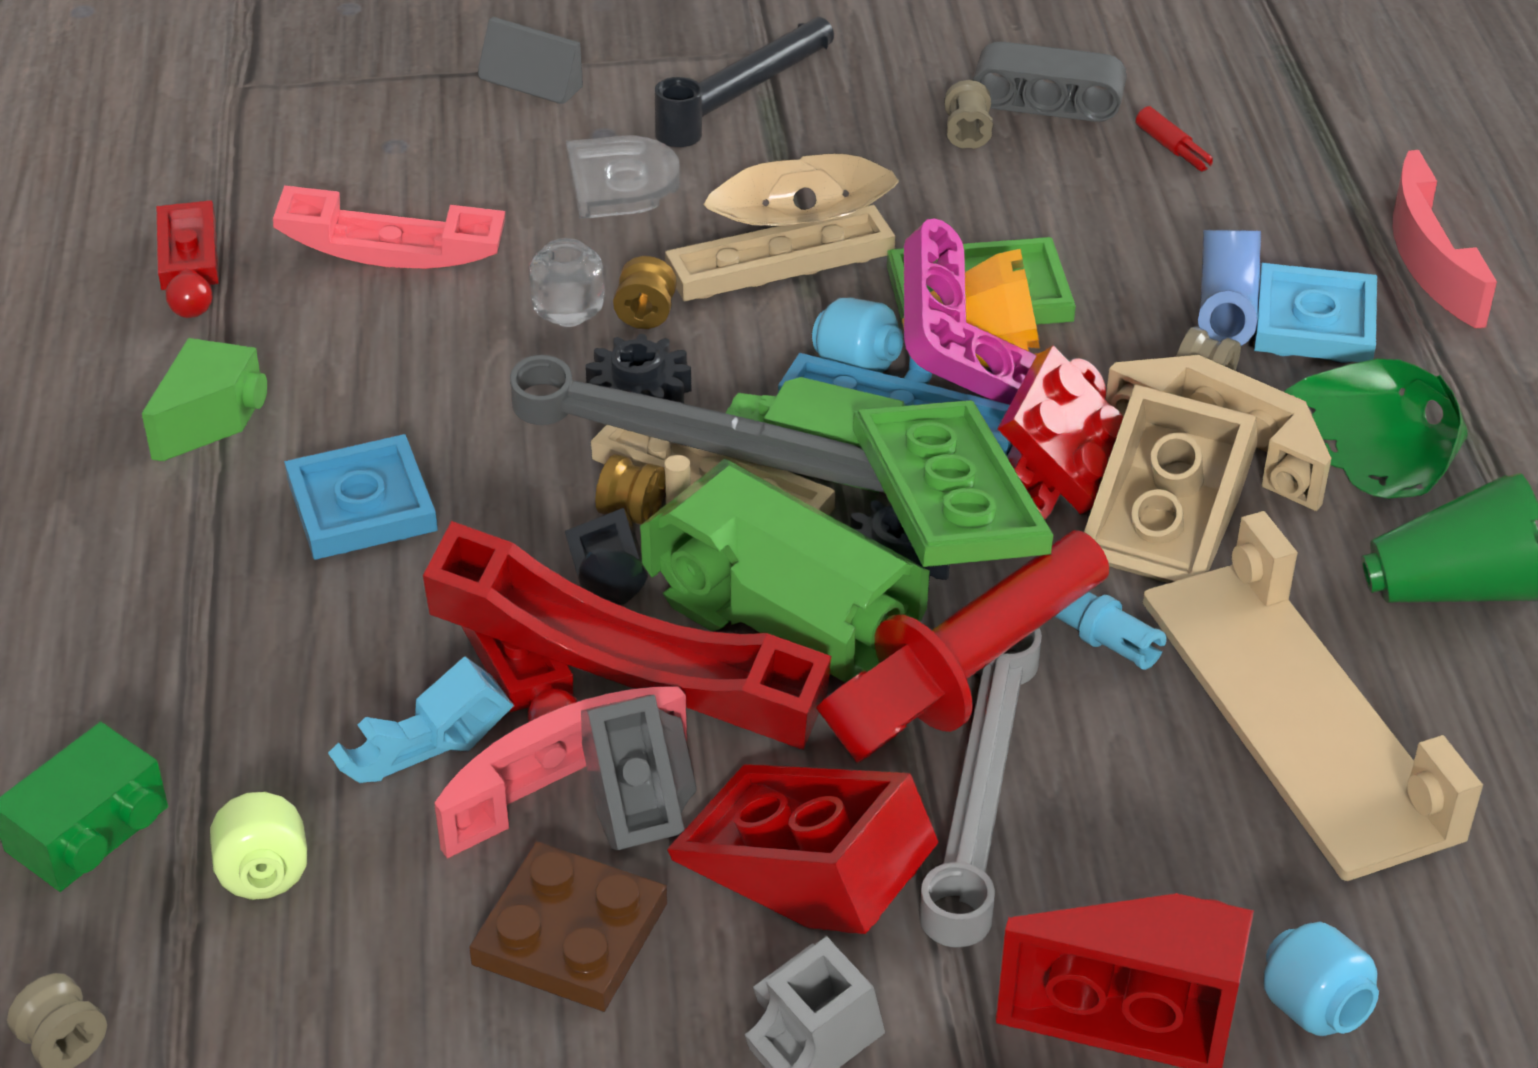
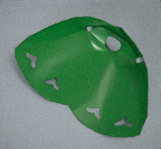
[1284,358,1468,499]

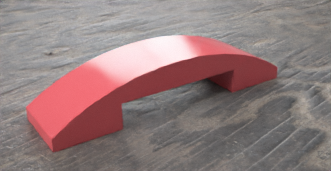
[1393,150,1497,328]
[273,185,505,269]
[434,686,687,859]

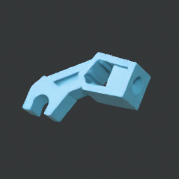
[328,656,514,783]

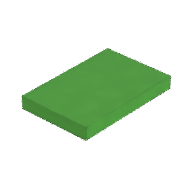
[887,237,1076,330]

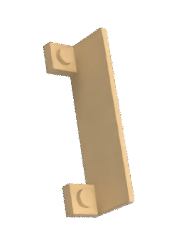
[1143,511,1483,881]

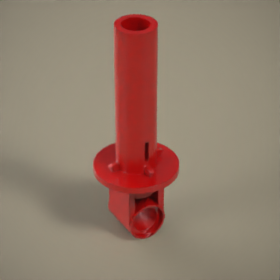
[816,530,1109,764]

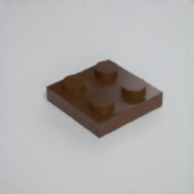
[469,841,667,1012]

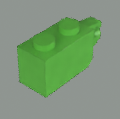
[726,377,904,493]

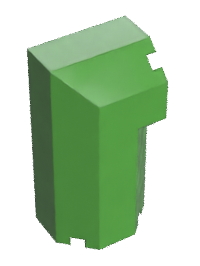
[640,459,929,683]

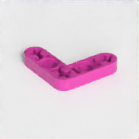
[904,218,1037,405]

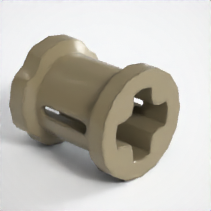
[944,80,993,149]

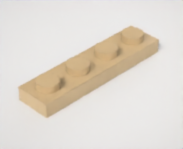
[665,205,895,302]

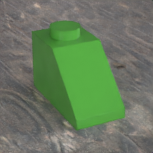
[142,338,267,461]

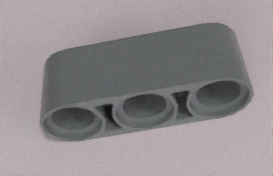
[973,42,1127,122]

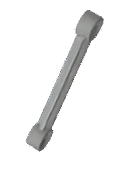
[920,628,1042,947]

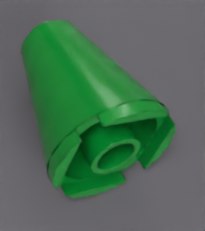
[1361,473,1538,603]

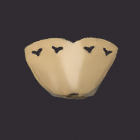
[704,154,898,226]

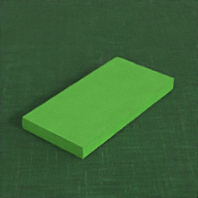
[853,400,1053,567]

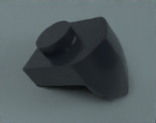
[565,508,648,605]

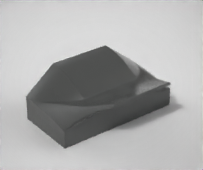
[581,694,697,850]

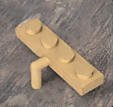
[591,425,835,515]

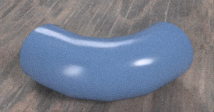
[1198,230,1261,346]

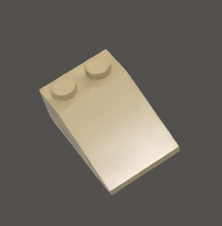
[1084,385,1257,583]

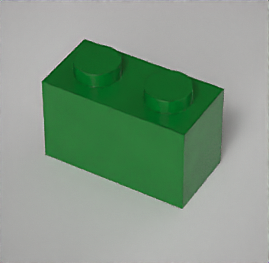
[0,721,169,892]

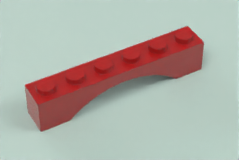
[423,521,832,750]

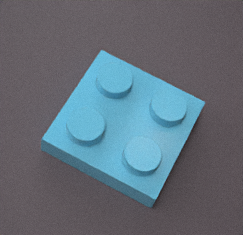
[1254,263,1377,363]

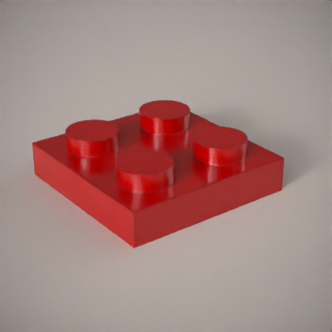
[997,346,1124,514]

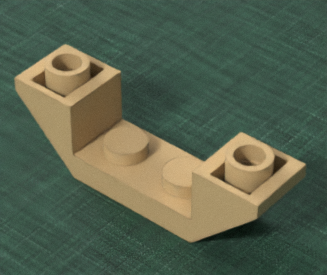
[1106,355,1331,511]

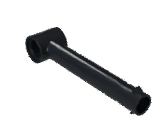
[655,17,834,147]

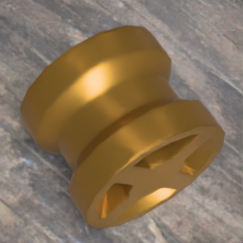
[613,256,677,329]
[595,454,666,525]

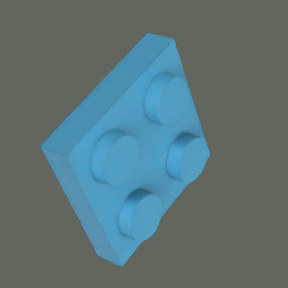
[284,434,438,560]

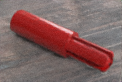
[1135,106,1213,172]

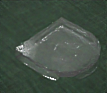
[566,135,680,219]

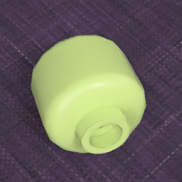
[210,792,307,900]

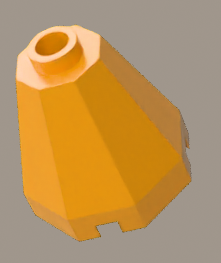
[902,249,1041,370]

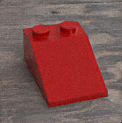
[667,764,939,934]
[996,893,1254,1068]

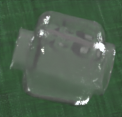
[528,238,605,327]

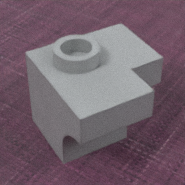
[745,936,885,1068]

